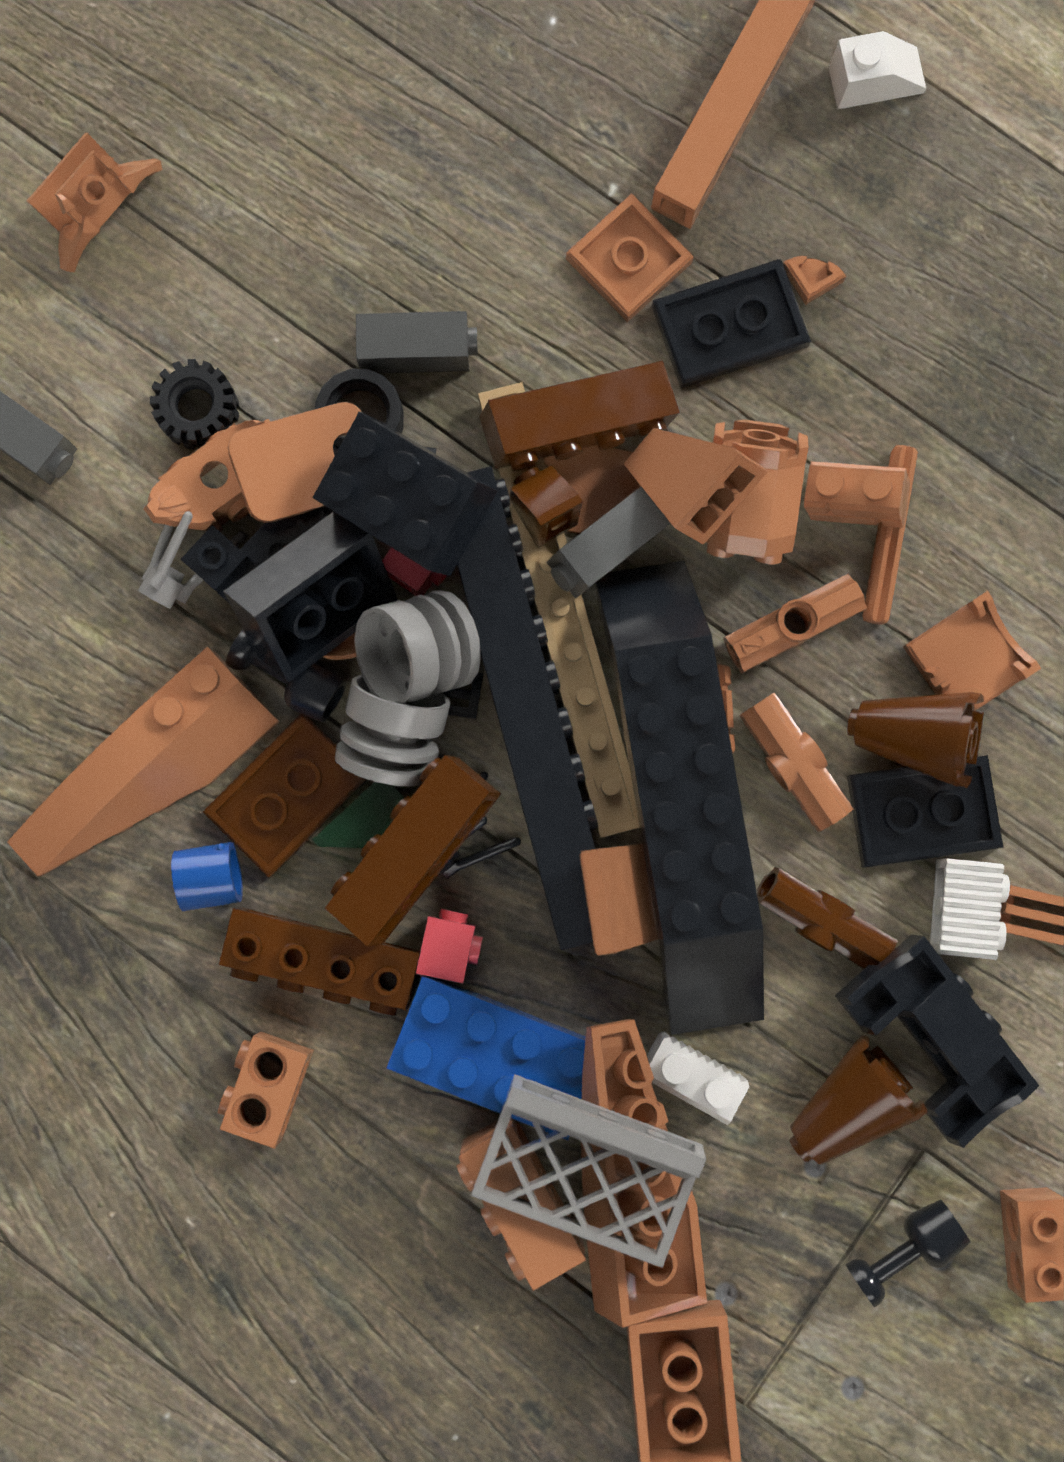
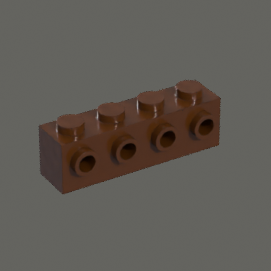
[479,361,680,471]
[325,755,501,947]
[219,907,420,1016]

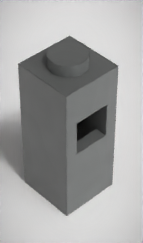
[356,311,478,373]
[0,391,77,485]
[547,487,670,599]

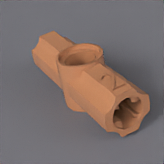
[723,573,867,674]
[739,692,854,832]

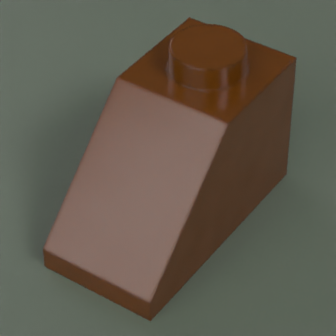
[510,465,583,548]

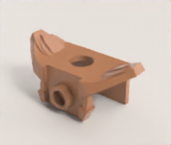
[27,132,162,272]
[144,419,270,532]

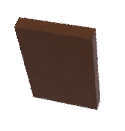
[203,714,368,878]

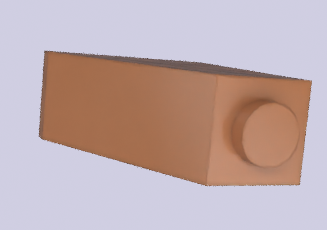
[623,428,768,545]

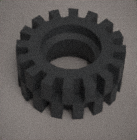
[150,359,239,450]

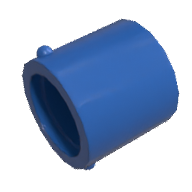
[171,842,243,911]

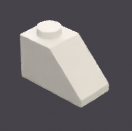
[829,31,926,109]

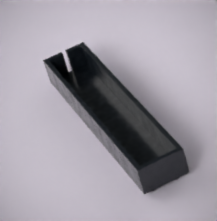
[457,466,604,951]

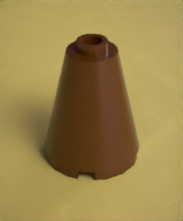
[847,692,984,788]
[789,1035,928,1165]

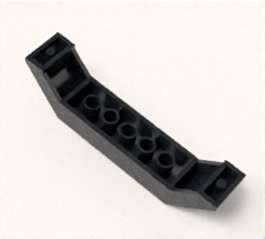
[594,560,764,1035]

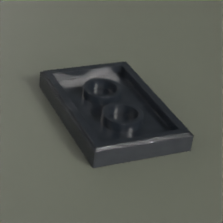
[651,258,811,389]
[847,755,1004,868]

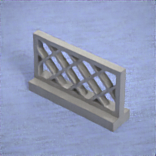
[471,1074,706,1268]

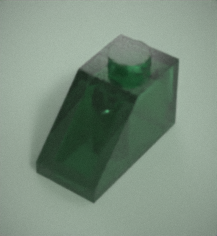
[312,782,405,849]

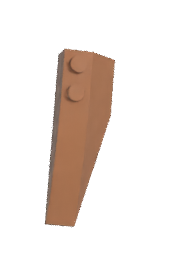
[7,647,280,877]
[581,1019,707,1328]

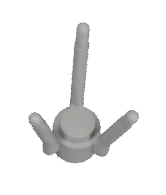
[138,511,246,609]

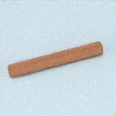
[862,445,918,625]

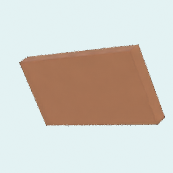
[580,844,658,955]

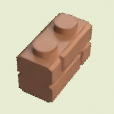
[804,461,910,528]

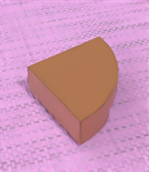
[783,256,846,305]

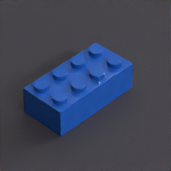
[386,975,586,1141]

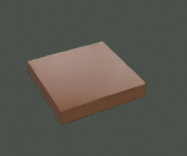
[566,193,694,322]

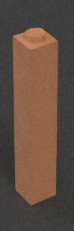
[651,0,815,229]

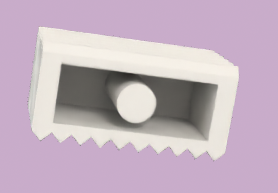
[930,858,1010,960]
[647,1032,749,1125]

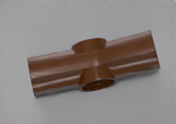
[757,867,898,969]

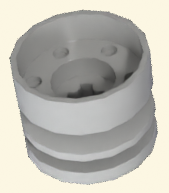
[355,590,481,705]
[335,675,450,787]

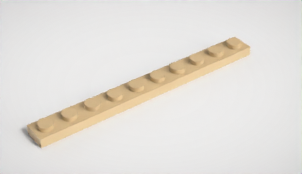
[478,382,640,838]

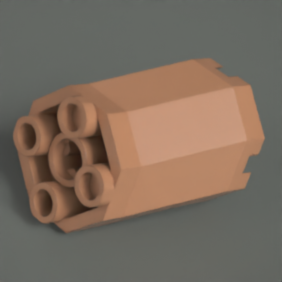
[706,419,809,565]

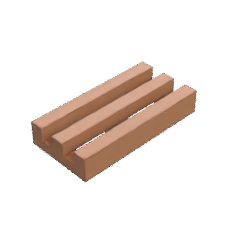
[999,885,1064,946]

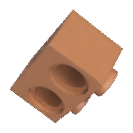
[218,1032,314,1149]
[1000,1187,1064,1303]

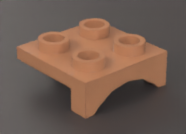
[903,591,1041,711]

